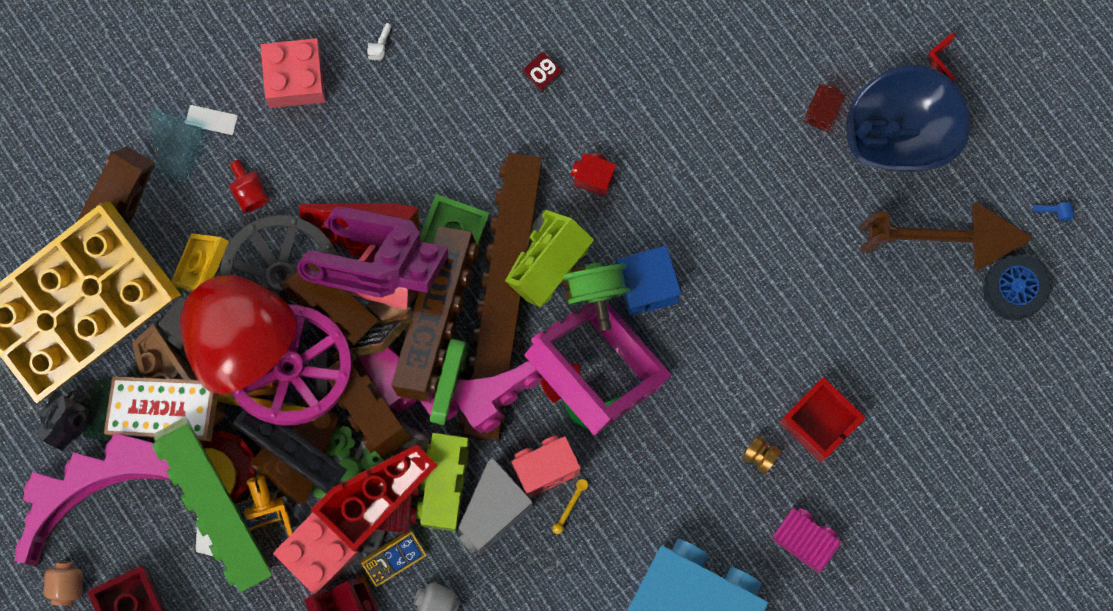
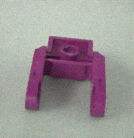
[297,207,448,298]

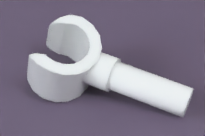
[367,23,392,60]

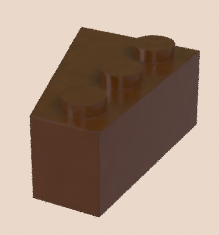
[76,146,155,227]
[249,398,338,505]

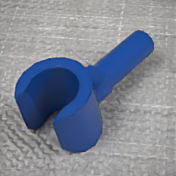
[1032,202,1074,221]

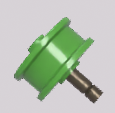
[563,262,632,331]

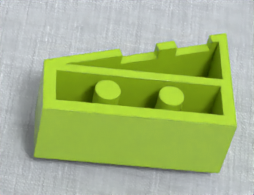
[505,209,594,308]
[416,433,470,532]

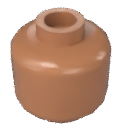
[43,561,83,606]

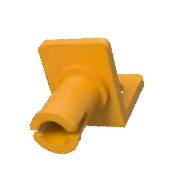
[244,475,293,536]

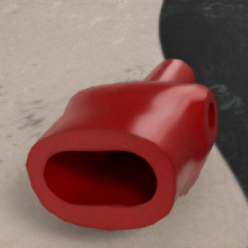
[229,160,270,214]

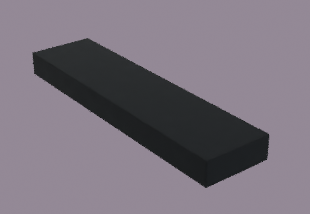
[232,409,347,494]

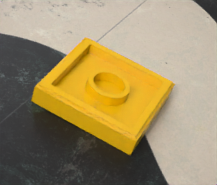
[171,233,229,292]

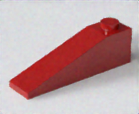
[299,203,420,258]
[311,444,438,552]

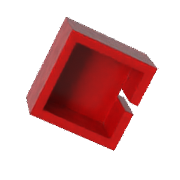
[779,377,866,463]

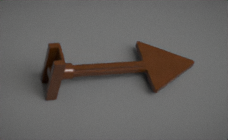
[860,203,1032,271]

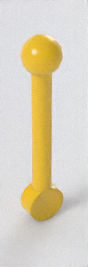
[552,479,588,534]

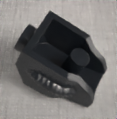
[38,390,90,451]

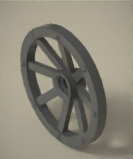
[219,215,338,333]

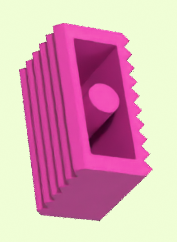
[771,508,841,573]

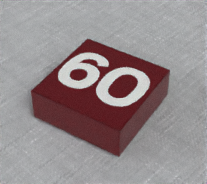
[522,52,562,92]

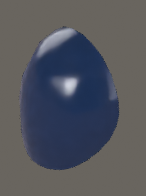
[846,65,970,172]

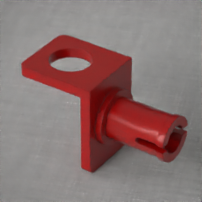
[927,33,956,84]

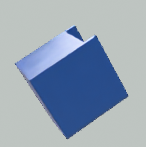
[615,245,682,317]

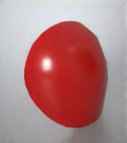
[180,275,297,394]

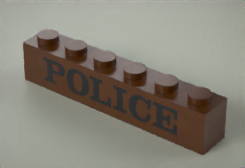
[391,227,479,403]

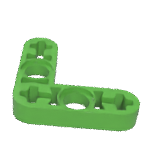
[430,339,469,425]

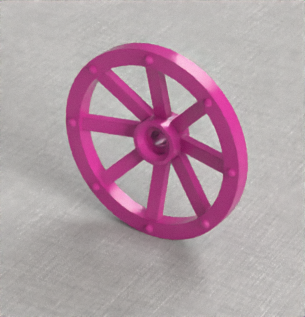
[231,305,351,425]

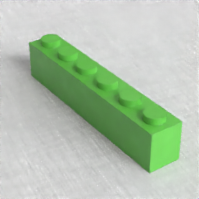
[152,417,272,593]

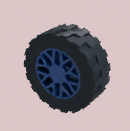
[983,254,1051,321]

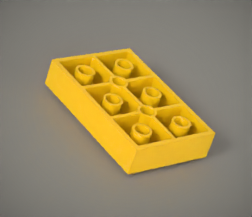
[0,202,181,403]

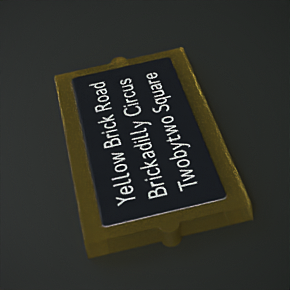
[333,315,413,360]

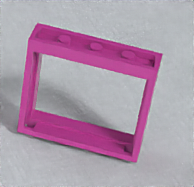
[524,302,672,436]

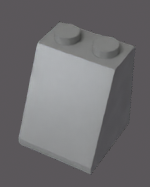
[459,458,533,555]

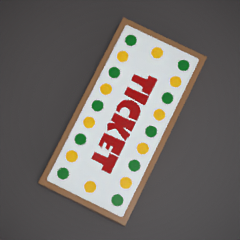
[104,377,218,441]

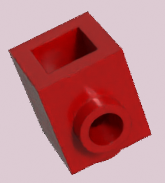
[570,153,616,197]

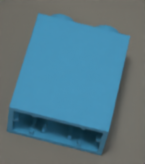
[627,539,768,611]

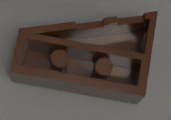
[279,263,379,347]
[327,352,411,459]

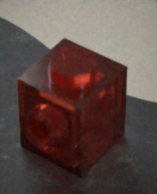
[803,84,845,133]

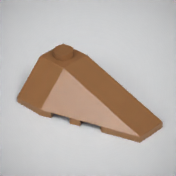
[132,324,226,426]

